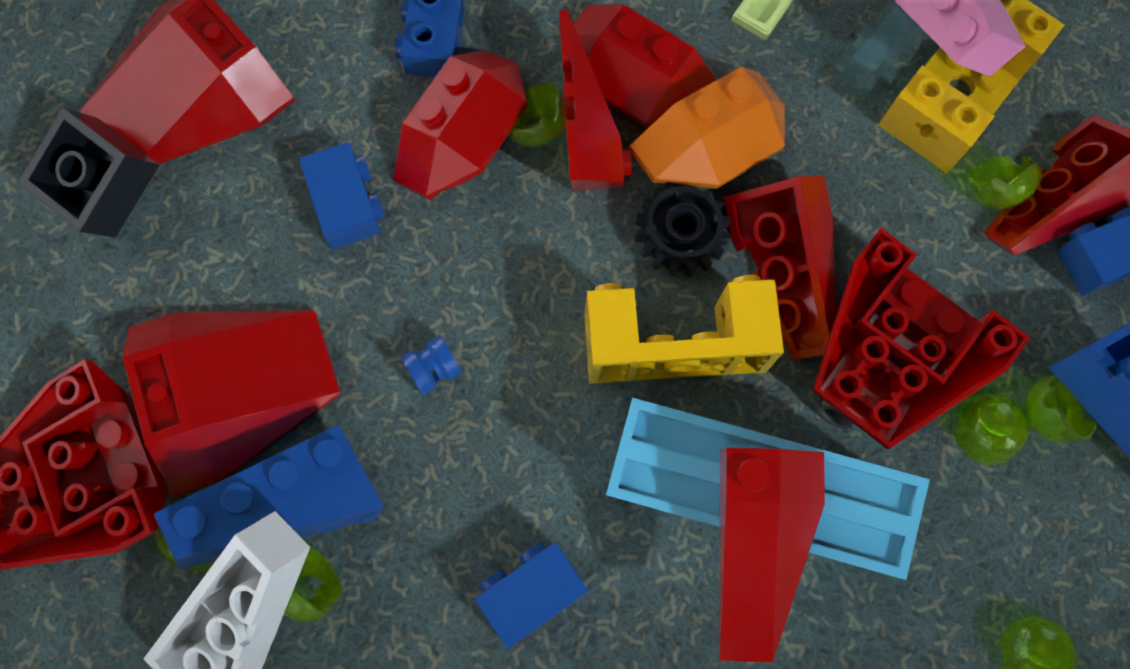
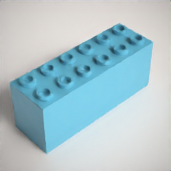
[606,398,930,580]

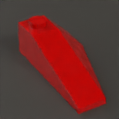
[559,10,632,191]
[984,114,1130,256]
[724,176,836,360]
[719,448,825,663]

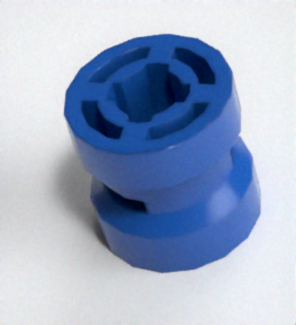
[401,335,462,396]

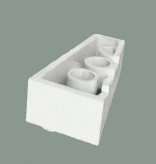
[144,511,310,669]

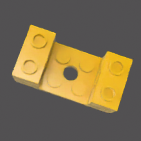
[878,0,1065,174]
[584,275,784,384]

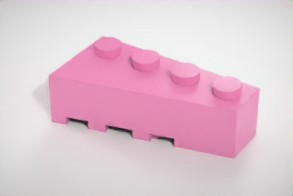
[894,0,1026,77]

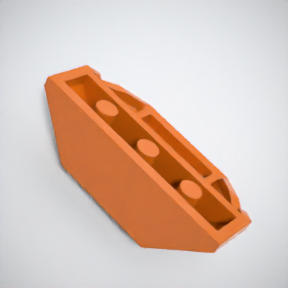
[628,67,785,189]

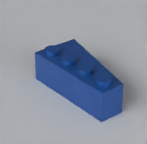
[1048,322,1130,458]
[154,425,384,570]

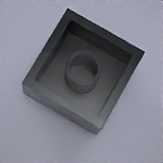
[18,107,159,238]

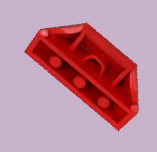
[573,4,716,127]
[393,50,528,200]

